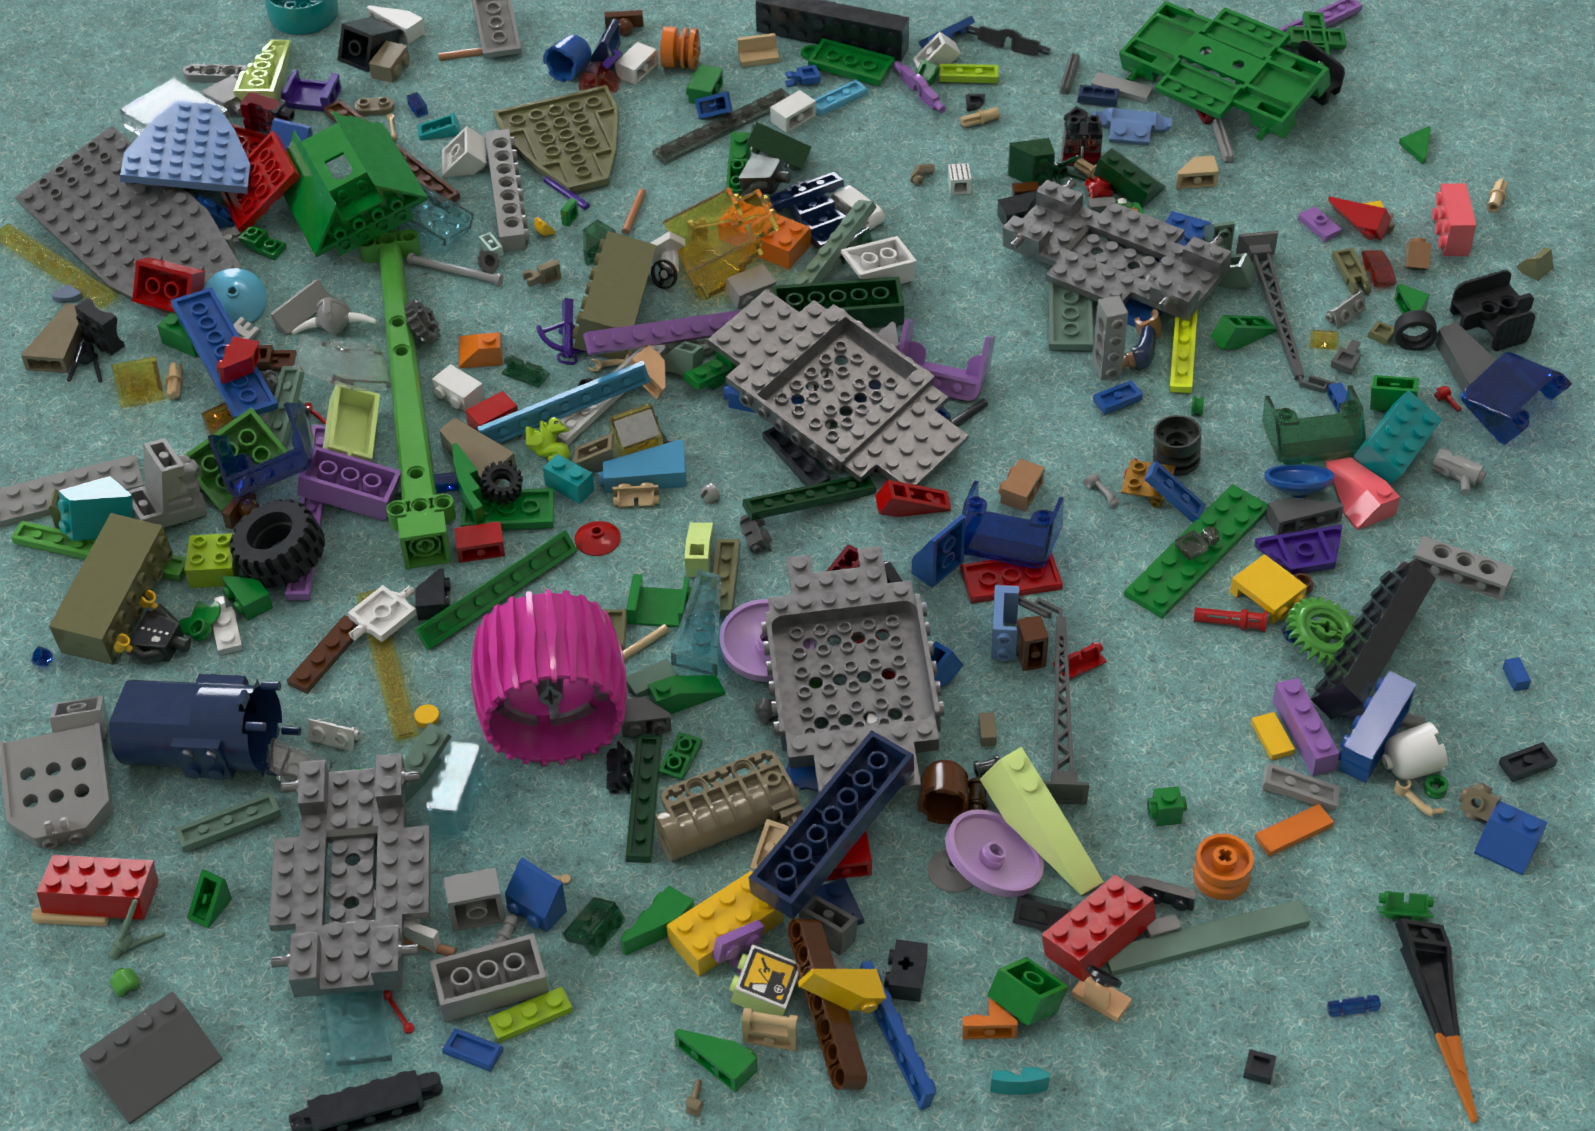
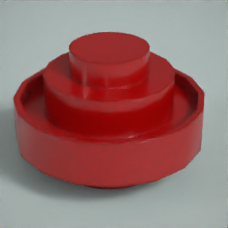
[1084,176,1114,198]

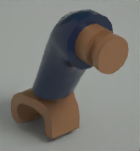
[1122,309,1162,371]

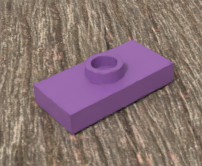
[1298,206,1342,242]

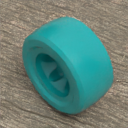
[265,0,338,35]

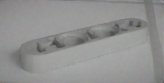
[183,64,247,82]

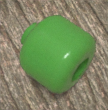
[110,968,141,997]

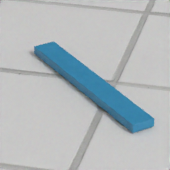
[477,361,651,443]

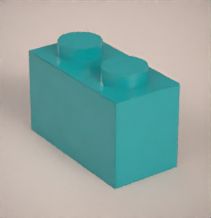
[543,454,594,504]

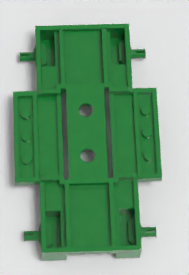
[1119,1,1331,141]

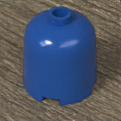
[543,35,592,82]

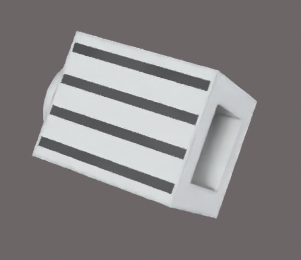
[948,163,971,195]

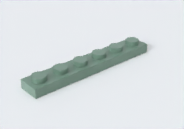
[794,200,877,284]

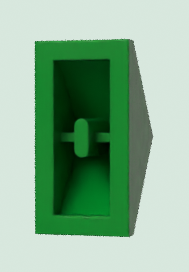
[1394,284,1430,328]
[187,869,232,928]

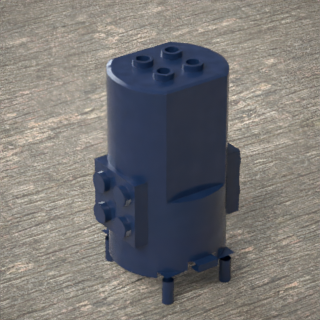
[109,674,301,780]

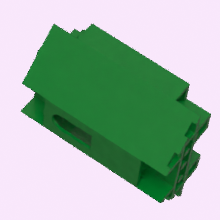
[283,111,428,257]

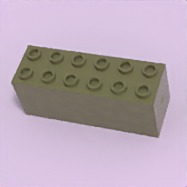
[572,231,657,360]
[49,513,173,665]

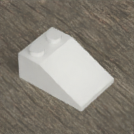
[841,236,917,284]

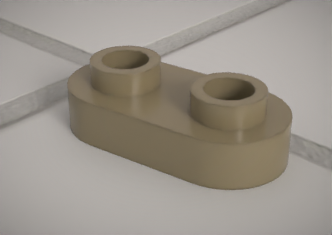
[354,97,395,116]

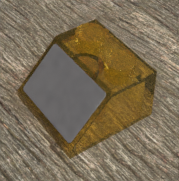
[609,403,663,457]

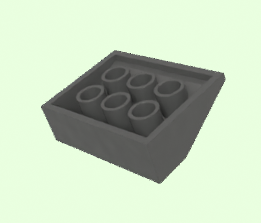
[79,991,223,1125]

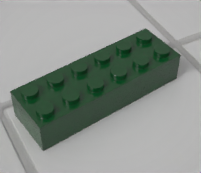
[772,277,904,327]

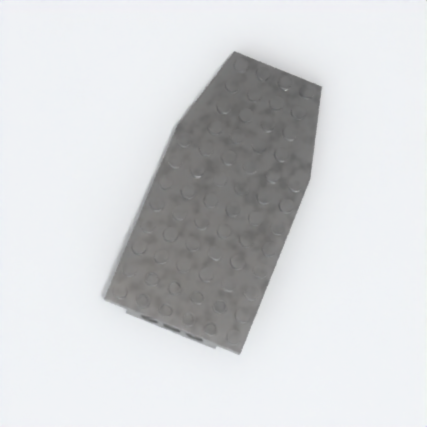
[15,125,242,317]

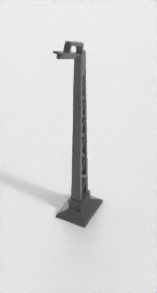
[1235,230,1336,393]
[1018,596,1089,805]

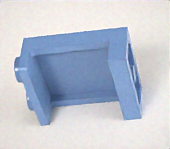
[991,585,1019,661]

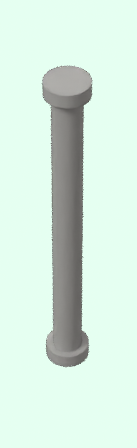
[407,253,504,287]

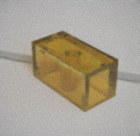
[1309,329,1339,350]

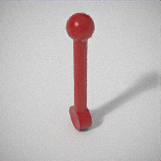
[304,402,326,425]
[382,990,414,1034]

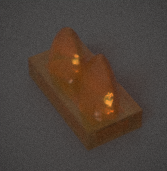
[201,402,234,435]

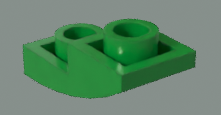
[238,226,287,261]
[659,732,703,780]

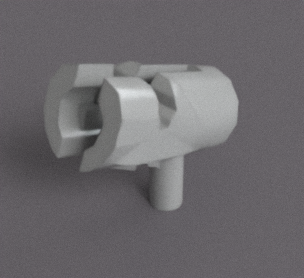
[1432,448,1487,495]

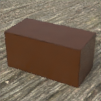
[1011,181,1039,196]

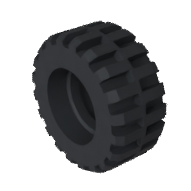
[230,499,325,588]

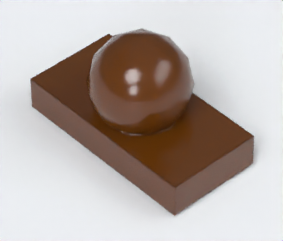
[604,10,644,36]
[222,482,260,530]

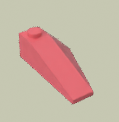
[1325,453,1400,530]

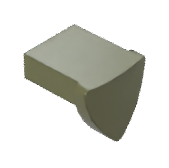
[1517,247,1554,281]

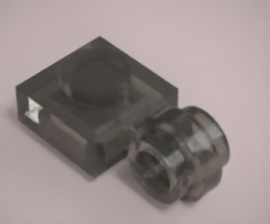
[1175,526,1221,560]

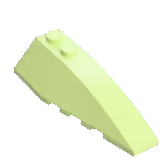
[234,40,291,102]
[980,747,1104,896]

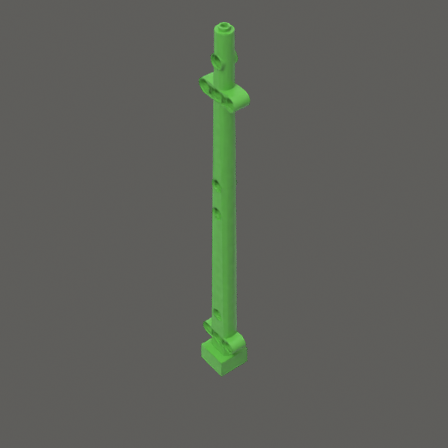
[359,227,456,569]

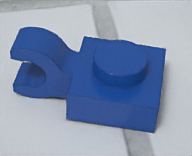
[785,65,821,87]

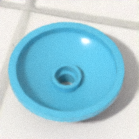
[203,268,267,326]

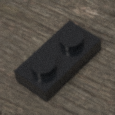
[1498,742,1557,782]

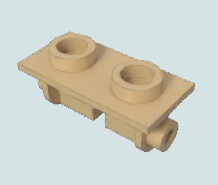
[612,483,659,508]

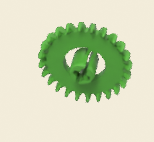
[1286,597,1354,667]

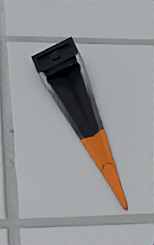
[1395,918,1478,1123]

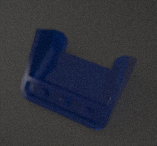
[1461,352,1572,445]

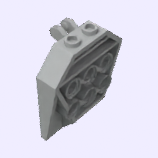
[0,723,114,849]

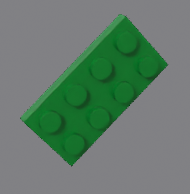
[808,38,895,86]
[460,488,555,530]

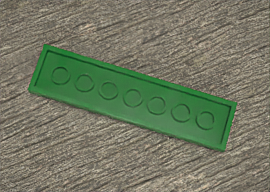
[1124,484,1268,619]

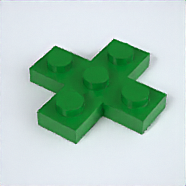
[1286,11,1347,55]

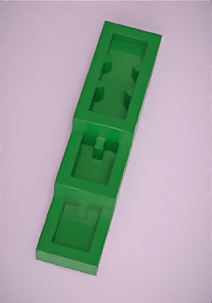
[452,442,485,525]

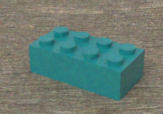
[1354,390,1442,485]

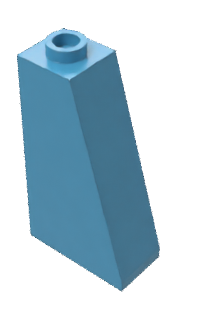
[599,440,687,493]

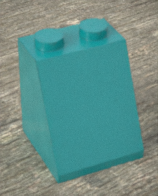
[57,476,134,541]

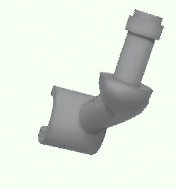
[1083,473,1120,509]

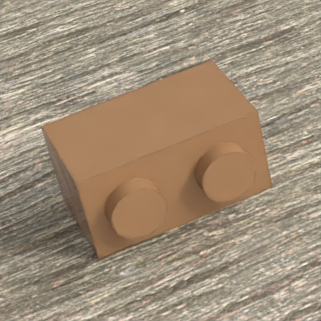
[998,459,1045,512]

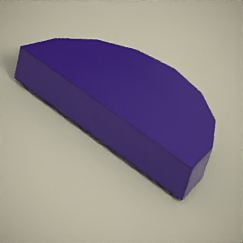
[602,49,623,69]

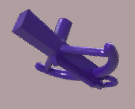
[536,298,587,365]

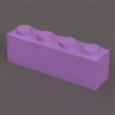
[1272,678,1339,776]

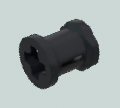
[973,755,1000,778]

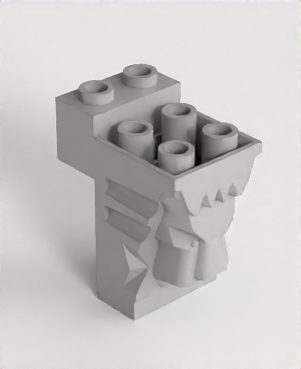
[128,438,207,528]

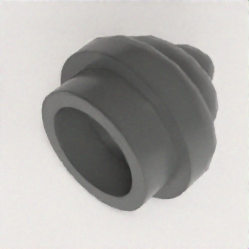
[755,698,777,725]

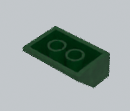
[745,122,812,172]
[1093,148,1166,208]

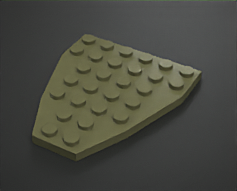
[493,85,619,193]

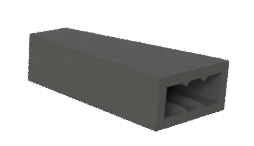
[1435,322,1507,400]

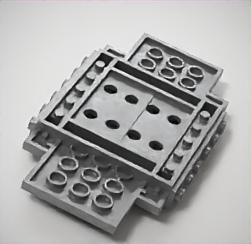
[708,289,969,486]

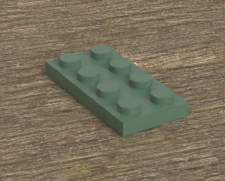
[1049,282,1093,350]

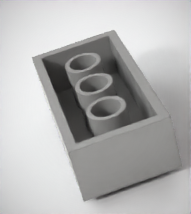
[429,933,549,1022]

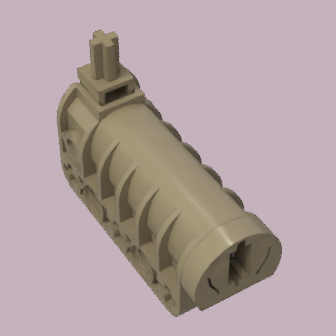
[655,750,803,862]

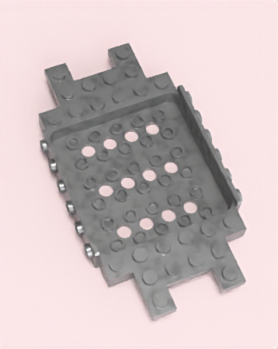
[761,546,945,793]

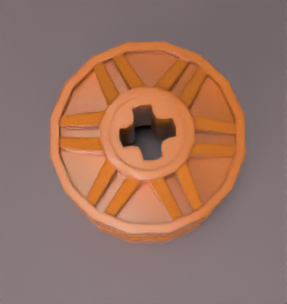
[660,26,701,70]

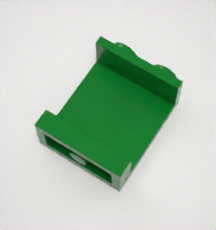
[626,574,694,628]

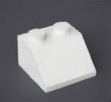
[442,126,487,177]

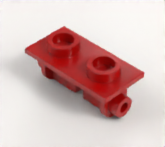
[1053,642,1107,679]

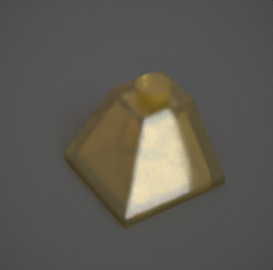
[111,356,165,408]

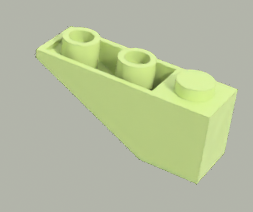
[684,522,713,577]

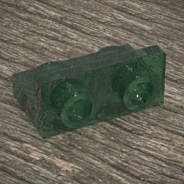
[562,897,625,956]

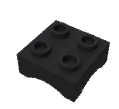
[75,298,125,355]

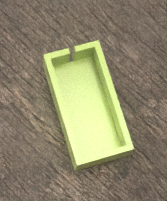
[323,382,380,462]

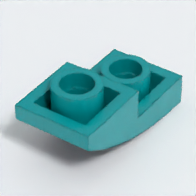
[990,1066,1050,1095]

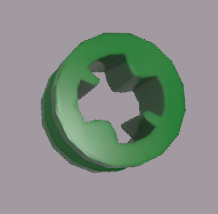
[1191,396,1204,416]
[1424,774,1449,799]

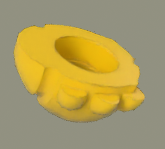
[534,216,556,236]

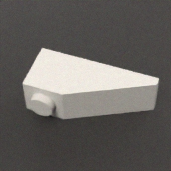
[367,5,425,44]

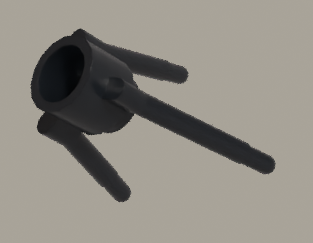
[67,342,102,383]

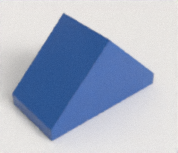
[695,91,733,119]

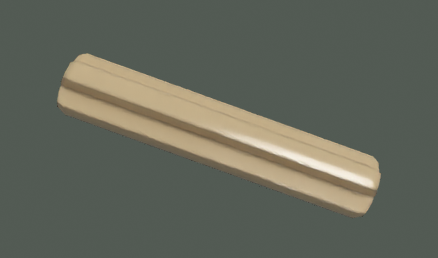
[31,907,109,926]

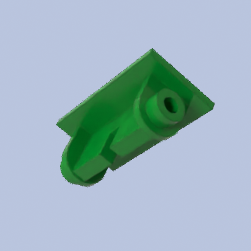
[1377,891,1434,921]

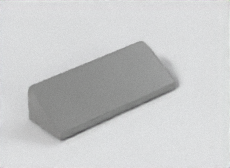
[271,279,330,334]

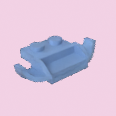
[1092,107,1173,146]

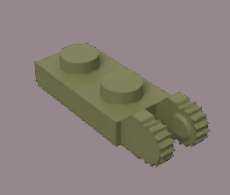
[1331,248,1371,295]

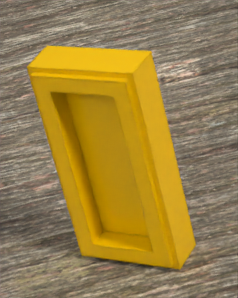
[1251,712,1295,761]

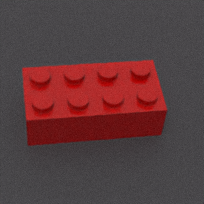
[37,855,158,920]
[1041,875,1156,982]

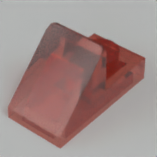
[578,62,621,93]

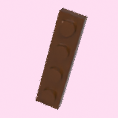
[287,615,358,694]

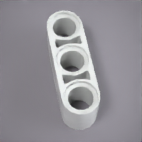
[831,185,886,231]

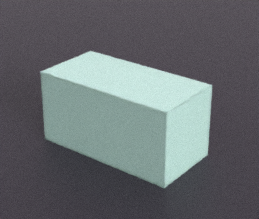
[479,232,504,257]

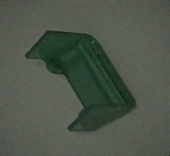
[1262,385,1366,465]

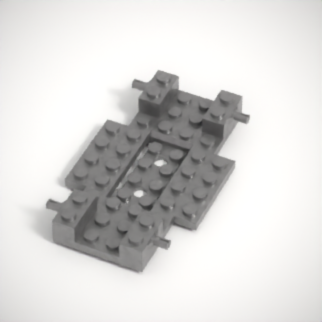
[1003,179,1231,321]
[269,754,431,998]

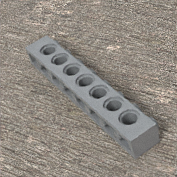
[485,129,529,252]

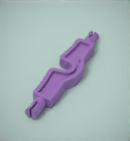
[893,61,946,114]

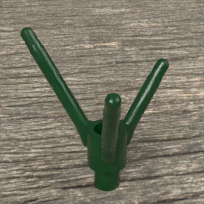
[1053,155,1087,185]

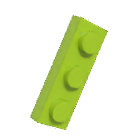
[939,64,999,83]
[488,986,573,1043]

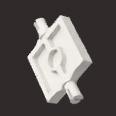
[348,585,417,642]

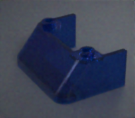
[207,402,314,497]
[962,480,1064,568]

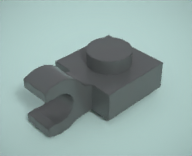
[1330,339,1361,375]

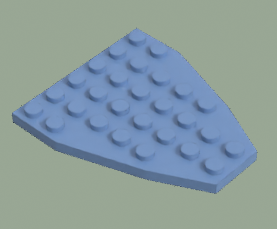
[120,101,250,194]

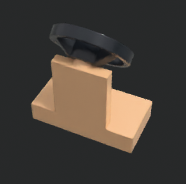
[1071,965,1132,1023]

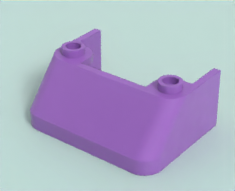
[899,319,996,401]

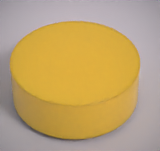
[414,704,440,729]

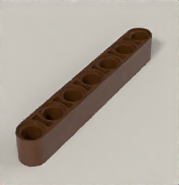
[787,918,867,1090]

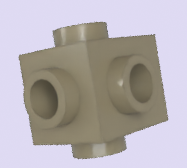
[1458,782,1502,822]

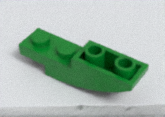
[726,132,751,194]
[683,352,737,391]

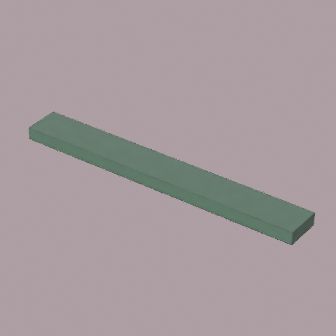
[1106,899,1310,976]

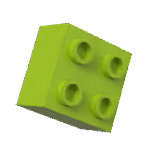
[184,533,239,588]

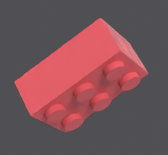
[1432,183,1476,256]

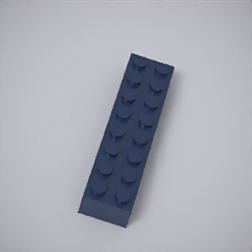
[748,730,914,919]

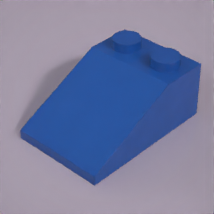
[911,514,966,588]

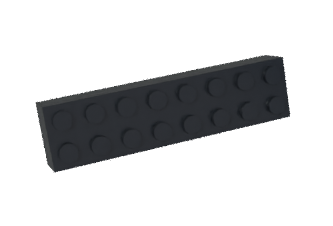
[755,0,909,62]
[1311,558,1436,720]

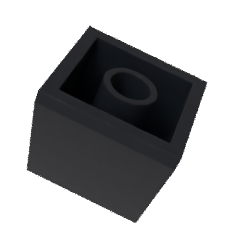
[337,17,401,73]

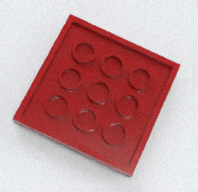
[220,130,300,233]

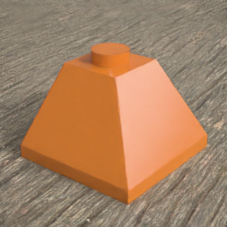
[459,332,503,368]

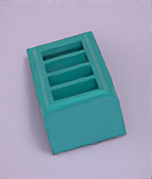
[418,113,461,140]

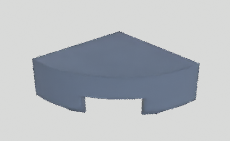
[51,284,83,303]

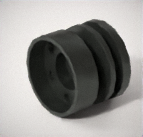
[1153,415,1201,476]

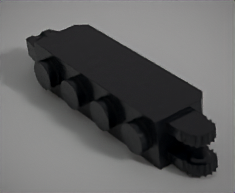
[289,1070,443,1131]

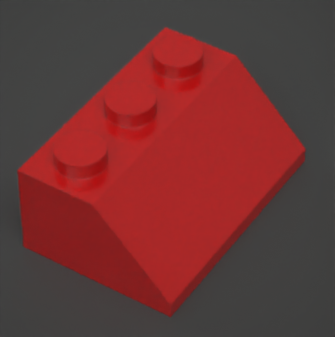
[132,257,206,312]

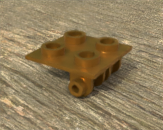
[1121,460,1175,508]

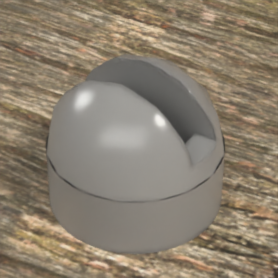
[700,483,720,503]

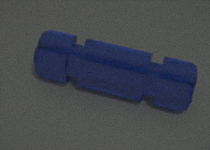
[1327,995,1381,1017]

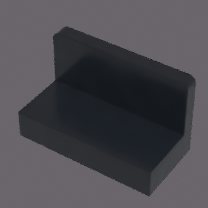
[1013,894,1072,931]

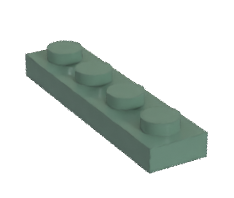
[267,366,305,448]
[175,792,281,853]

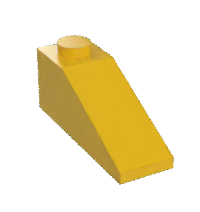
[798,969,886,1013]

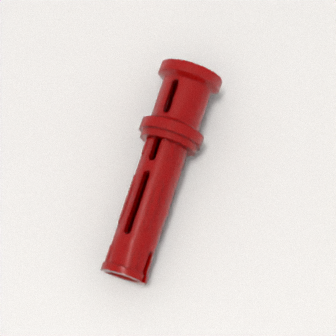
[1193,607,1268,633]

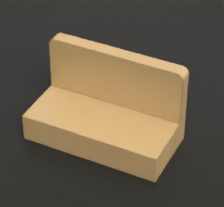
[737,33,779,67]

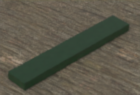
[742,475,877,521]
[625,735,662,863]

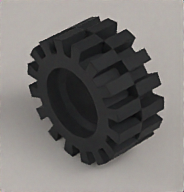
[480,461,523,505]

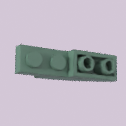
[404,722,452,803]

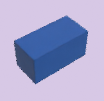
[1327,382,1352,413]
[1503,657,1531,691]

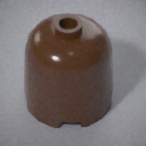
[918,760,969,824]

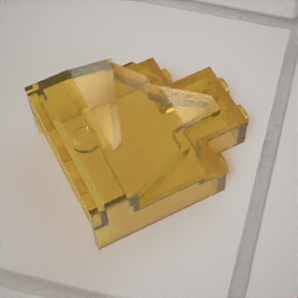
[662,187,779,301]

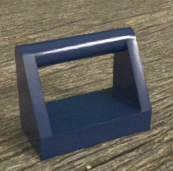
[590,19,621,66]

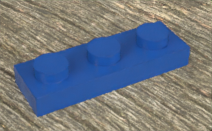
[918,16,975,48]
[1144,461,1206,523]

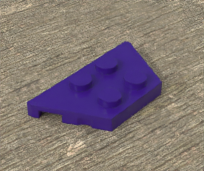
[1254,524,1342,575]

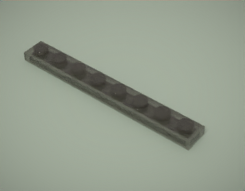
[652,88,790,166]

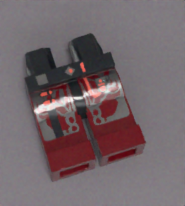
[240,92,295,135]
[1061,115,1103,166]

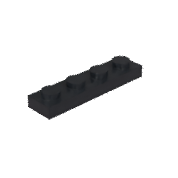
[762,427,831,486]

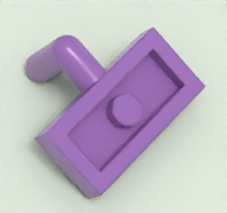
[712,920,764,974]

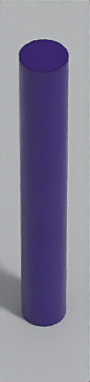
[544,176,590,210]

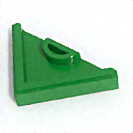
[1399,126,1431,164]

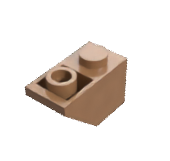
[1405,238,1431,269]

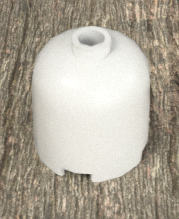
[1382,722,1448,780]

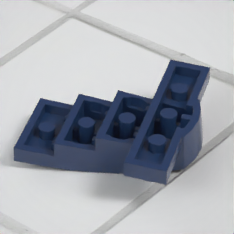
[761,172,858,249]

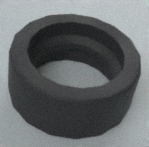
[1394,310,1437,351]

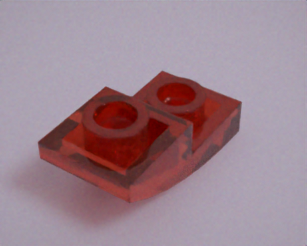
[1361,250,1397,287]

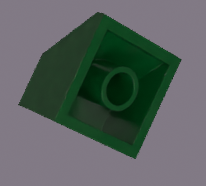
[1008,138,1055,186]

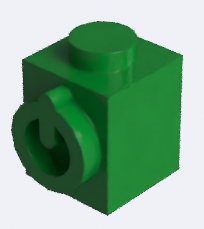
[1147,786,1187,826]

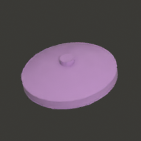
[719,599,816,682]
[945,810,1044,897]

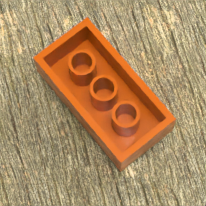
[718,199,811,269]

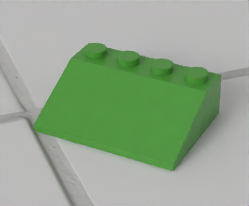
[185,407,294,512]

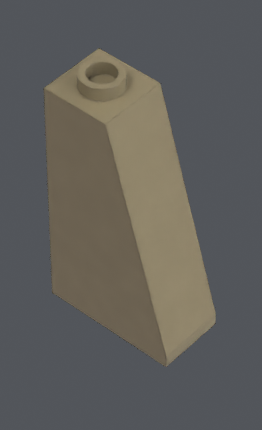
[21,304,83,373]
[439,418,516,489]

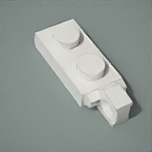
[213,596,243,655]

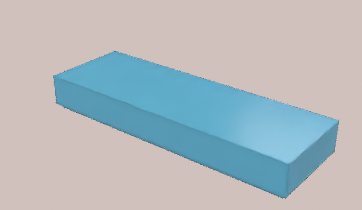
[814,80,868,116]

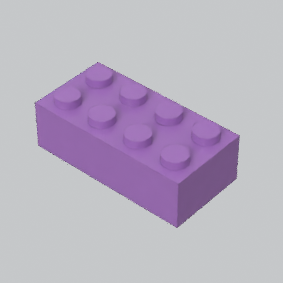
[297,446,401,521]

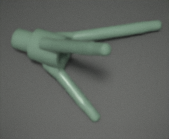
[107,899,165,960]

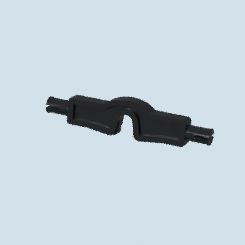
[967,25,1051,56]

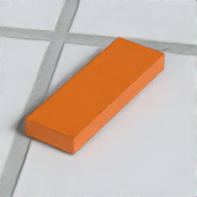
[1255,804,1334,857]

